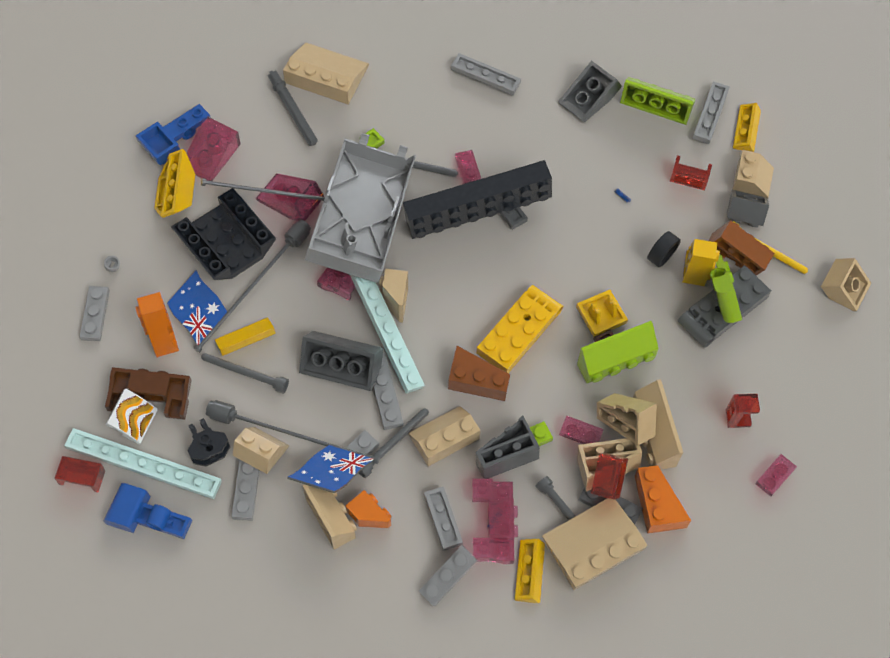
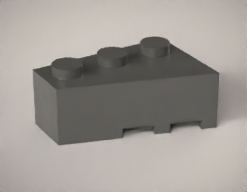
[476,415,540,480]

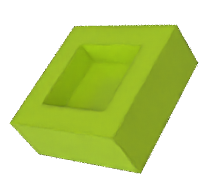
[359,128,385,149]
[529,421,553,446]

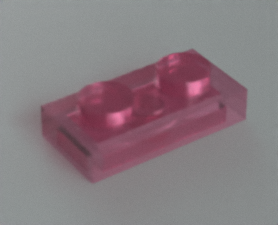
[455,150,481,184]
[559,415,604,444]
[755,454,797,497]

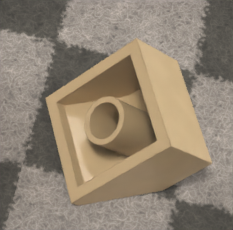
[733,150,774,198]
[821,258,871,311]
[379,269,408,323]
[233,427,289,474]

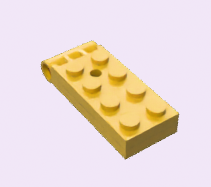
[476,285,564,373]

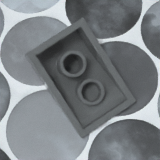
[558,60,622,122]

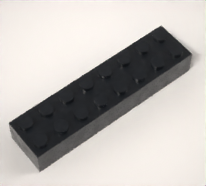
[403,160,552,239]

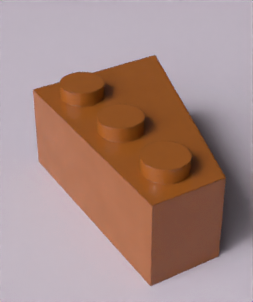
[708,220,775,275]
[448,346,510,401]

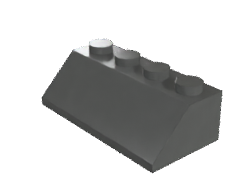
[299,331,384,391]

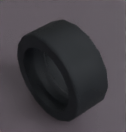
[647,231,681,267]

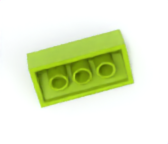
[620,77,695,125]
[577,321,659,384]

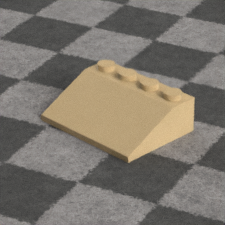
[283,43,369,105]
[542,496,648,590]

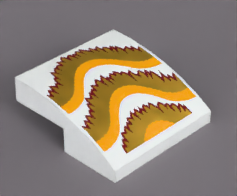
[105,388,158,445]

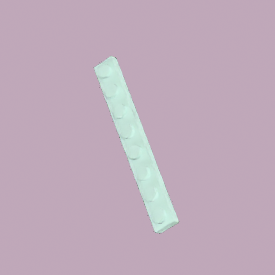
[350,274,425,394]
[64,428,222,499]

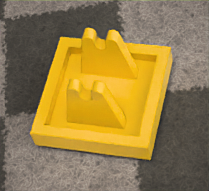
[576,290,628,337]

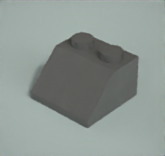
[727,189,769,227]

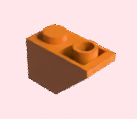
[345,490,392,528]

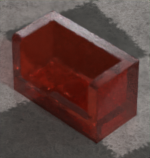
[670,155,712,191]
[726,394,760,428]
[591,453,628,500]
[54,456,106,492]

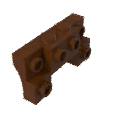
[105,367,192,420]

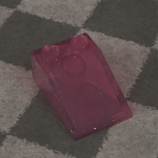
[186,117,241,181]
[256,173,324,221]

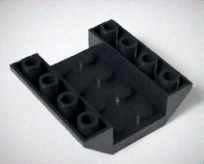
[171,188,276,280]

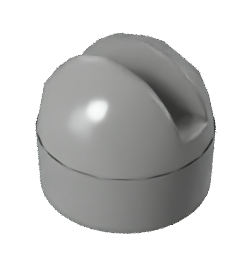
[104,256,120,272]

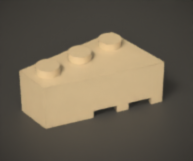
[597,393,657,446]
[577,438,642,492]

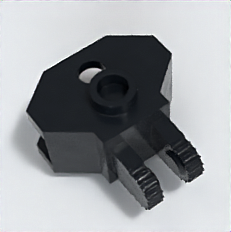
[187,418,230,466]

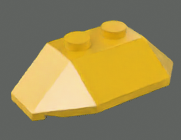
[154,149,196,218]

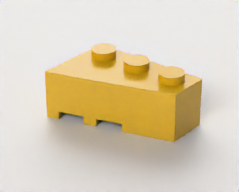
[682,239,720,286]

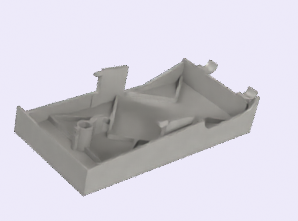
[305,133,416,283]

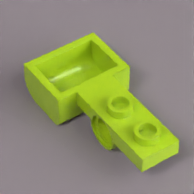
[710,255,742,323]

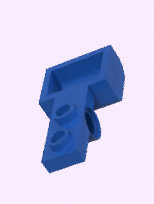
[135,104,211,165]
[103,483,193,539]

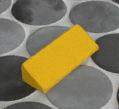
[733,103,761,152]
[215,317,275,356]
[515,539,545,603]

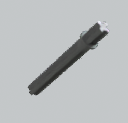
[267,70,318,146]

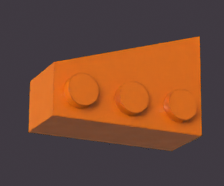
[135,292,179,357]
[634,465,691,534]

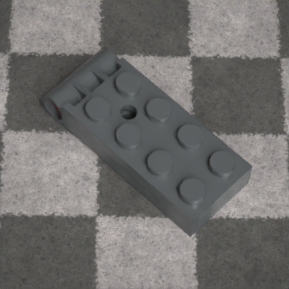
[678,265,772,348]

